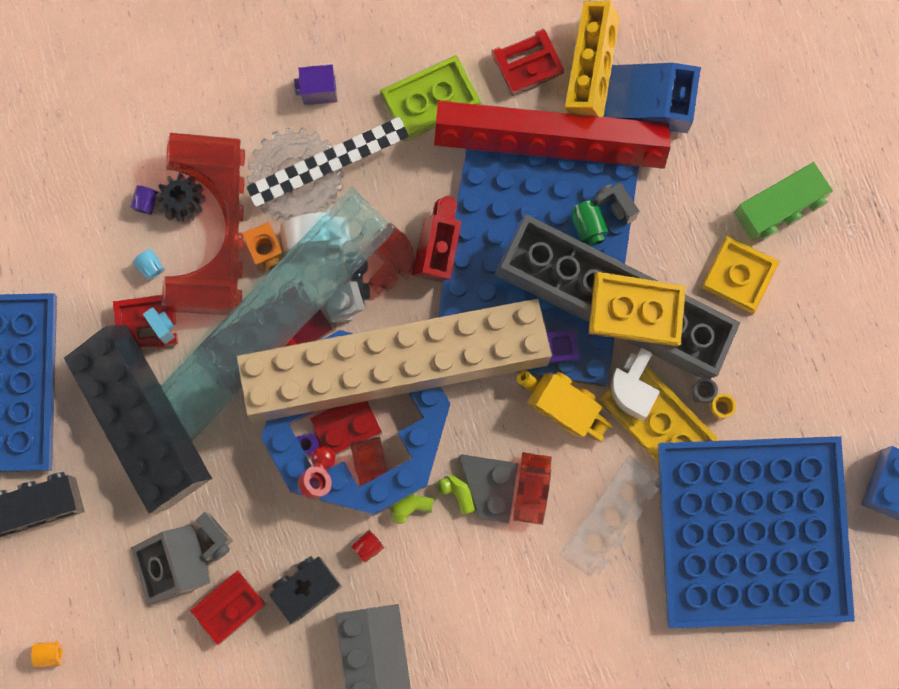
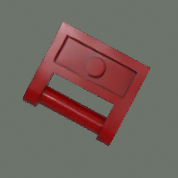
[491,28,565,96]

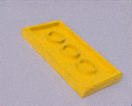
[598,365,720,463]

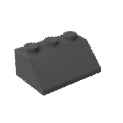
[336,604,411,689]

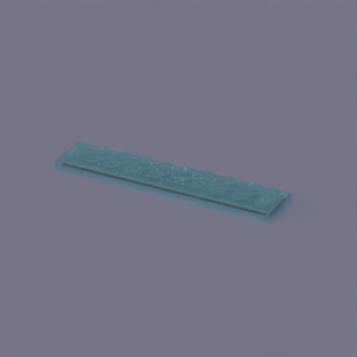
[161,187,396,441]

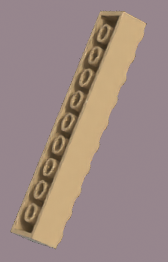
[237,299,552,424]

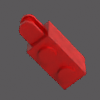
[412,196,461,282]

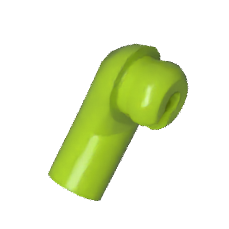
[437,475,476,514]

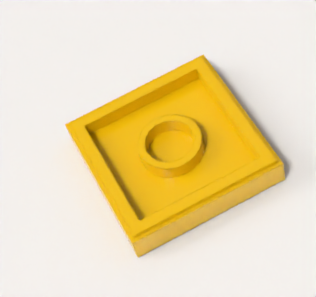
[700,236,780,314]

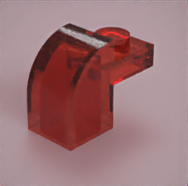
[369,223,415,295]
[350,436,388,486]
[513,452,552,525]

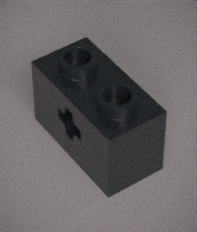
[269,556,343,625]

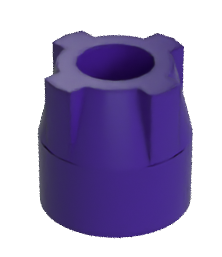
[130,185,159,215]
[296,433,320,459]

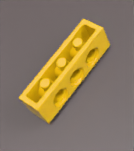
[565,1,620,117]

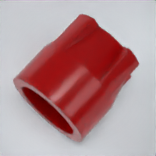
[351,529,385,563]

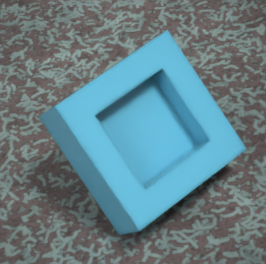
[143,307,175,344]

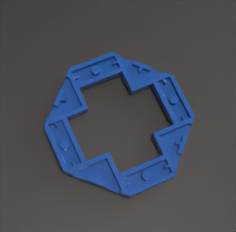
[261,330,451,516]

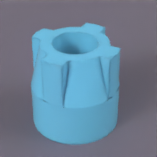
[133,249,165,281]

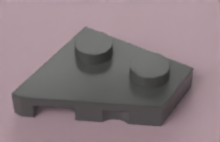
[460,454,518,524]

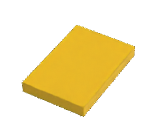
[589,272,686,347]

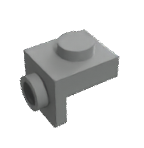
[324,281,365,322]

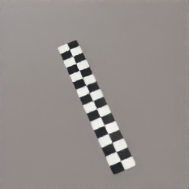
[246,117,409,206]

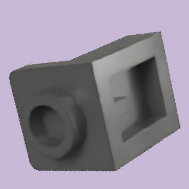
[594,182,640,225]
[195,512,234,561]

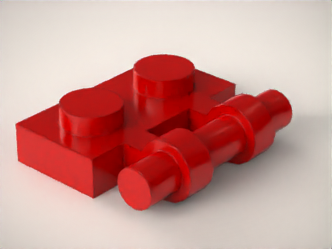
[113,294,179,350]

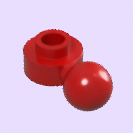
[298,446,336,500]

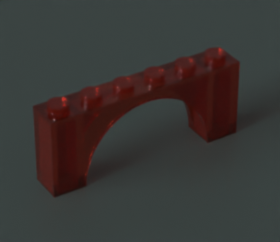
[161,133,245,315]

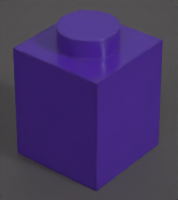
[294,64,338,105]

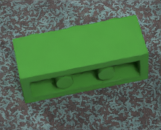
[734,162,833,241]

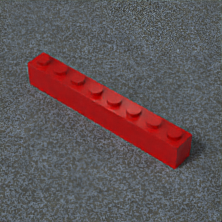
[434,100,671,169]

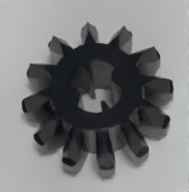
[155,173,206,224]

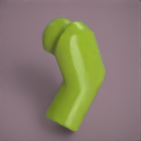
[391,495,434,524]

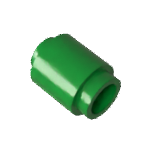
[571,200,609,247]

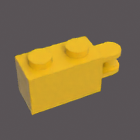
[526,372,613,443]

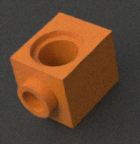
[242,222,286,272]

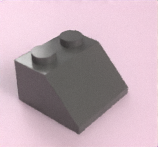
[131,524,211,606]

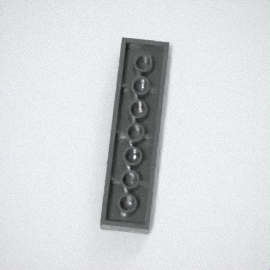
[494,214,741,379]

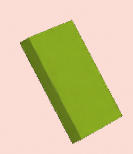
[380,55,482,142]

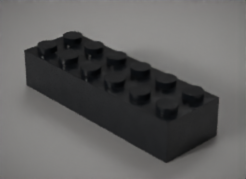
[64,325,213,514]

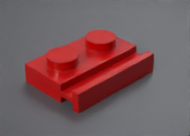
[310,401,382,456]
[190,570,267,645]

